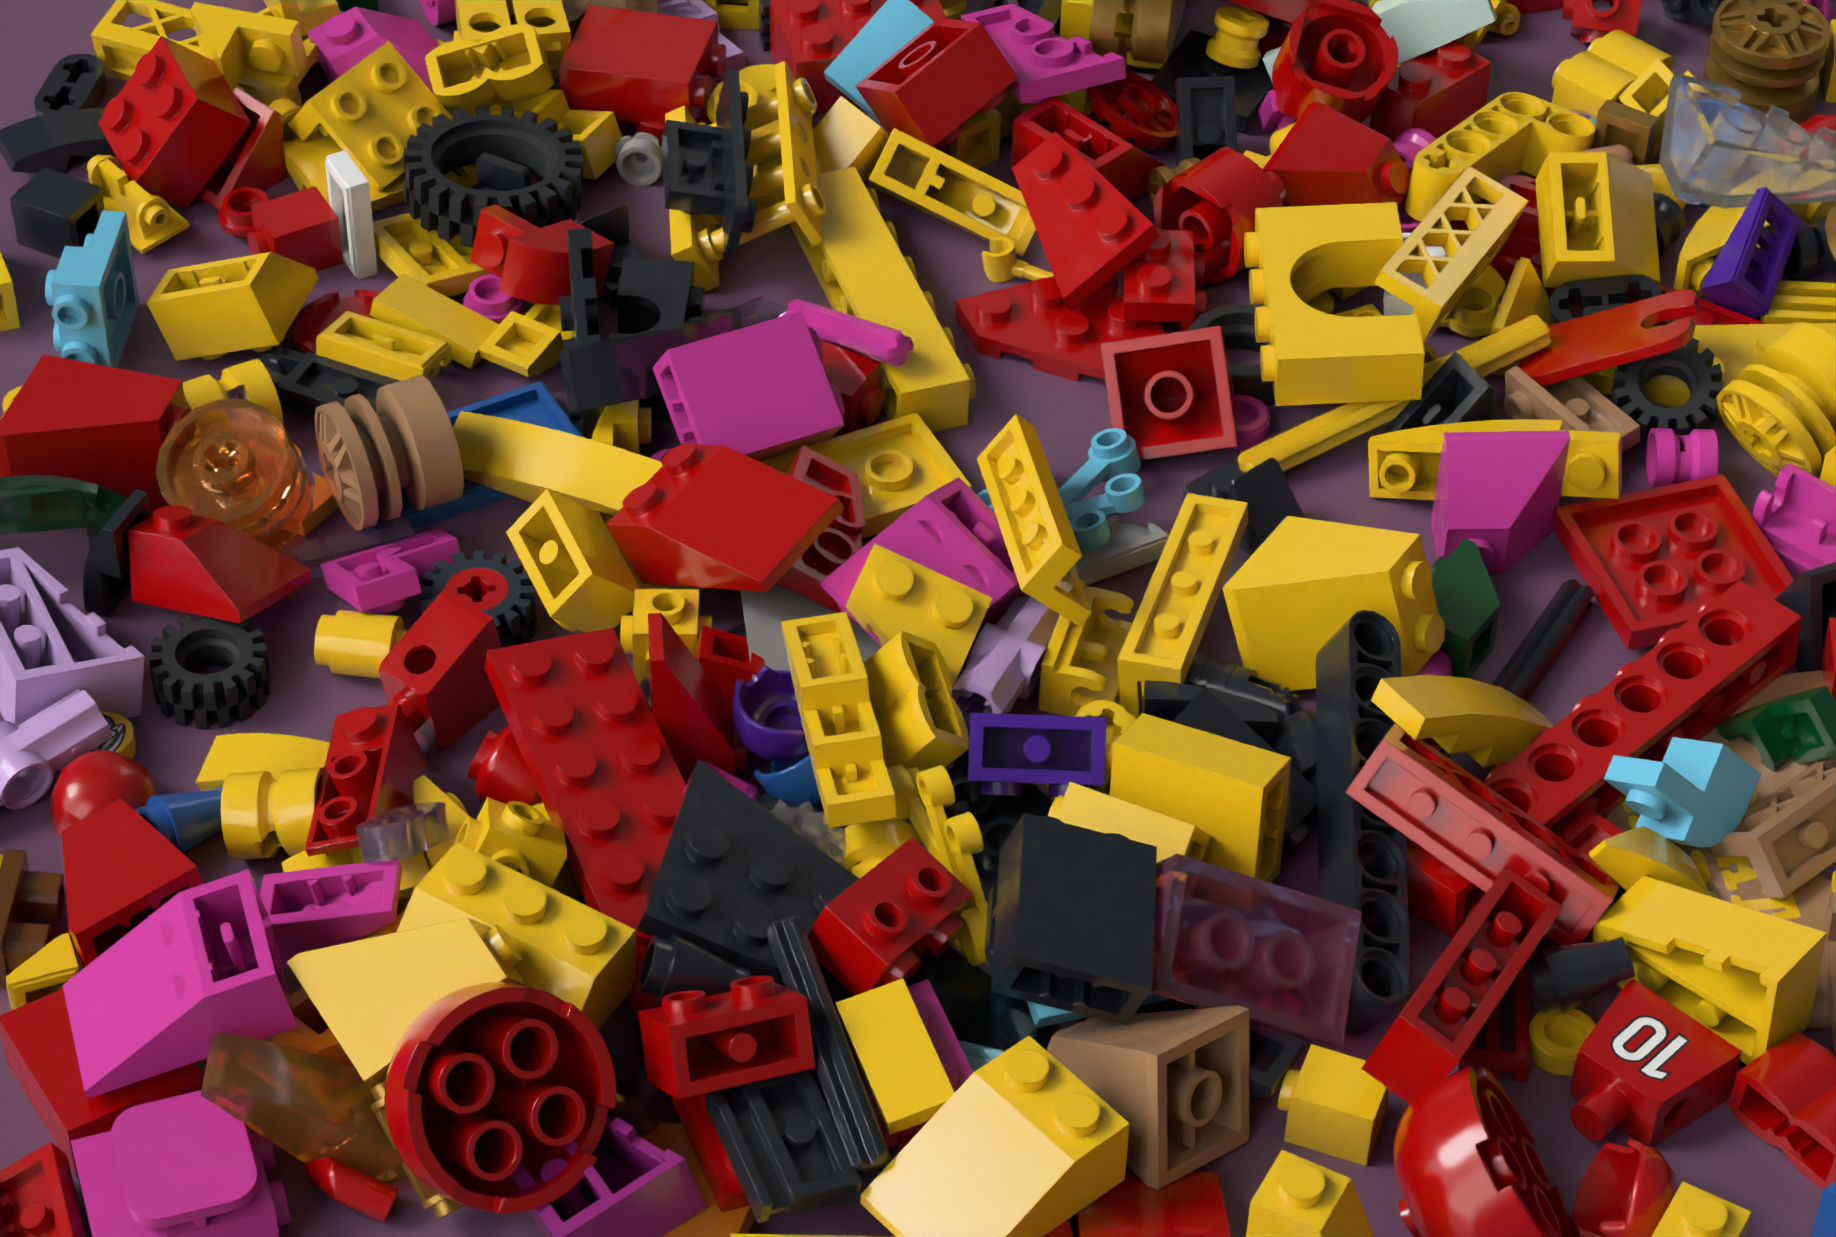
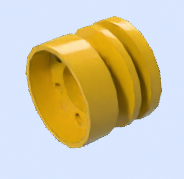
[1716,322,1836,477]

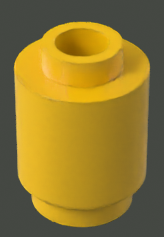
[314,610,408,679]

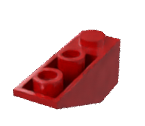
[305,703,427,857]

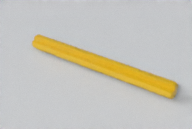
[1237,315,1551,473]

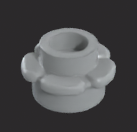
[615,132,663,186]

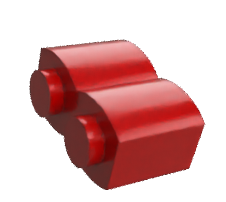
[1727,1032,1836,1189]

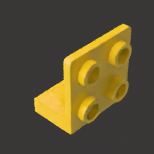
[288,41,453,191]

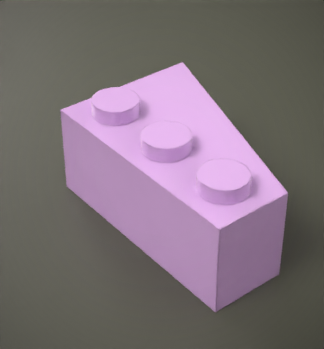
[0,547,145,726]

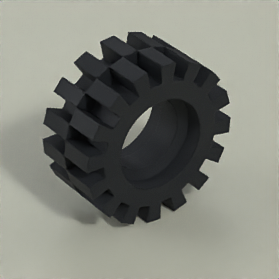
[1610,338,1724,447]
[149,614,271,730]

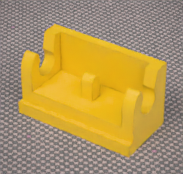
[1038,580,1134,716]

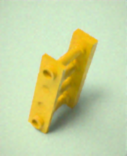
[665,61,826,292]

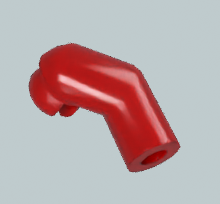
[305,1137,400,1223]

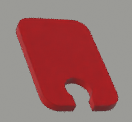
[1518,289,1699,386]

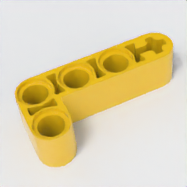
[1405,92,1596,222]

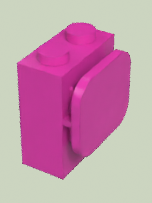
[652,311,845,461]
[71,1089,291,1237]

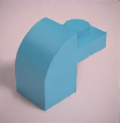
[1604,737,1761,848]

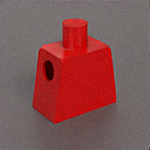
[378,589,501,749]

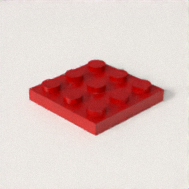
[1551,474,1794,650]

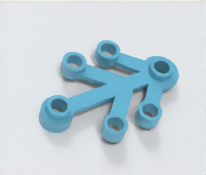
[976,428,1146,549]

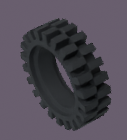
[404,106,583,248]

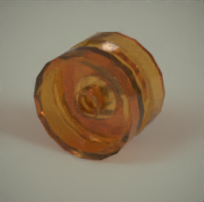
[156,399,316,551]

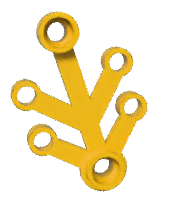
[887,764,990,966]

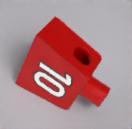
[1570,978,1742,1146]

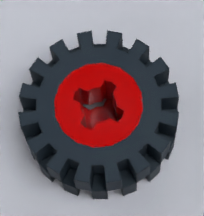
[419,550,537,648]

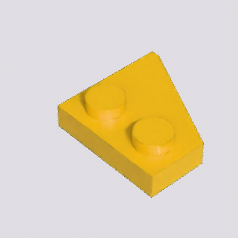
[373,213,492,297]
[845,543,993,687]

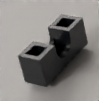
[608,258,705,421]

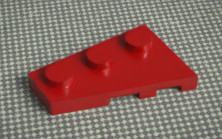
[1012,132,1161,312]
[776,445,866,621]

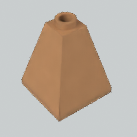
[1047,1005,1249,1190]

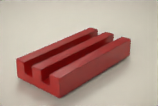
[1457,963,1530,1082]

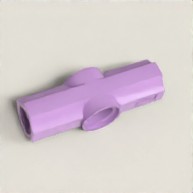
[951,595,1060,733]
[0,689,112,810]

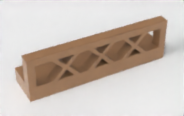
[1710,757,1836,898]

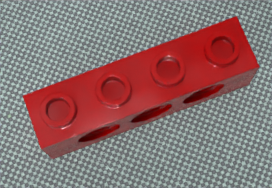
[1361,866,1563,1104]

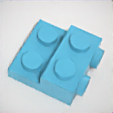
[45,210,140,368]

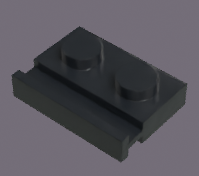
[704,1070,862,1223]

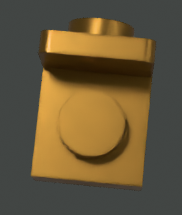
[1592,99,1663,165]

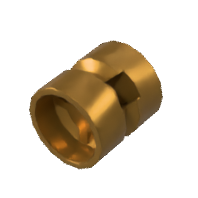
[1089,0,1172,64]

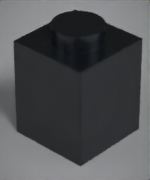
[10,167,105,259]

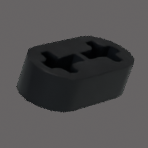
[34,53,107,116]
[1549,274,1662,326]

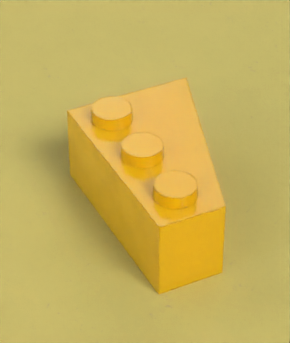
[1592,875,1827,1065]

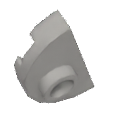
[1075,515,1169,585]

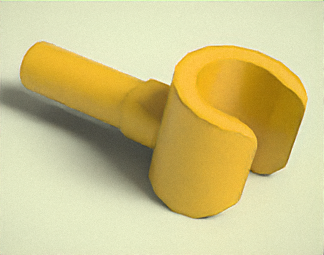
[982,237,1054,282]

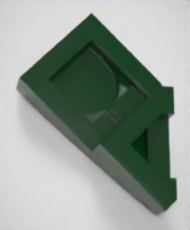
[1716,686,1836,772]

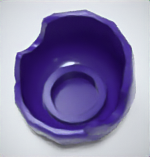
[732,666,809,763]

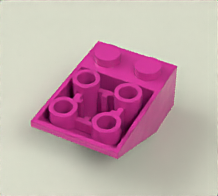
[820,477,1025,647]
[63,869,298,1098]

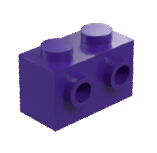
[968,713,1106,797]

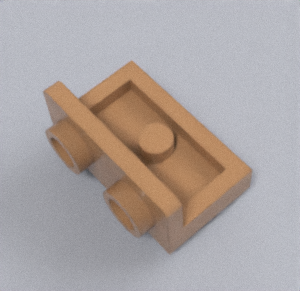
[1504,366,1640,453]

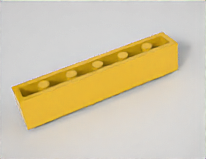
[790,167,976,432]

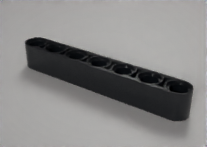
[1316,610,1411,1035]

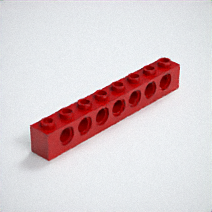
[1406,580,1802,939]

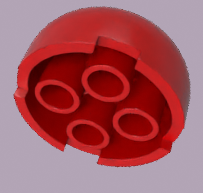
[384,982,616,1213]
[1393,1065,1577,1237]

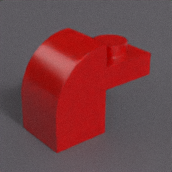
[470,204,614,305]

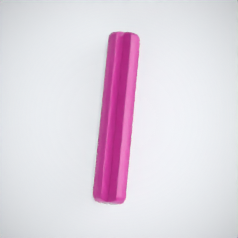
[782,299,914,366]

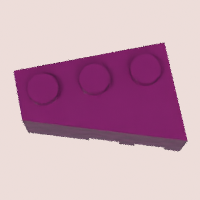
[510,1101,706,1237]

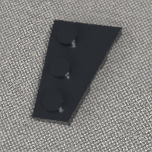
[559,228,606,439]

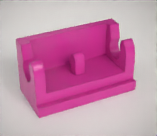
[1752,463,1836,575]

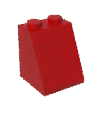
[0,355,199,529]

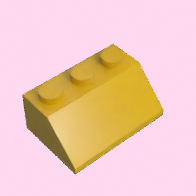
[397,842,636,1030]

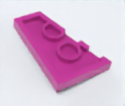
[961,3,1126,104]

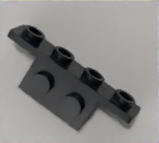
[662,69,756,253]

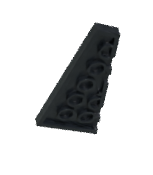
[636,759,1051,1051]

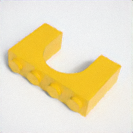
[1244,202,1425,406]

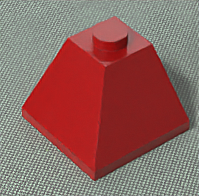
[1263,101,1411,209]
[128,505,311,624]

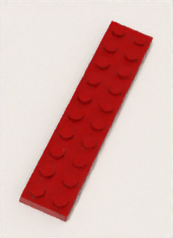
[484,627,750,1212]

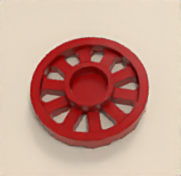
[1086,70,1178,149]

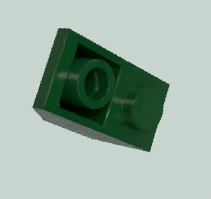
[1431,538,1500,678]

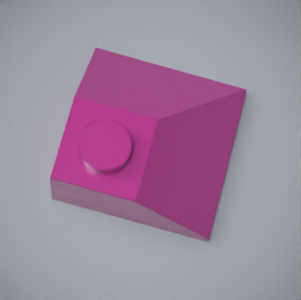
[307,7,439,97]
[1431,430,1570,574]

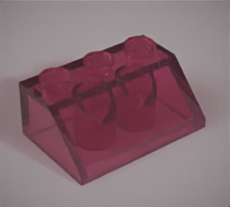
[1151,854,1362,1048]

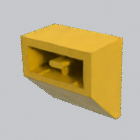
[1535,152,1660,287]
[146,252,319,361]

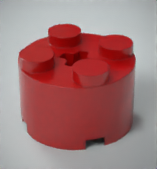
[1272,0,1398,123]
[1153,147,1286,284]

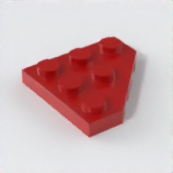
[955,270,1166,382]

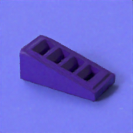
[1701,187,1802,318]

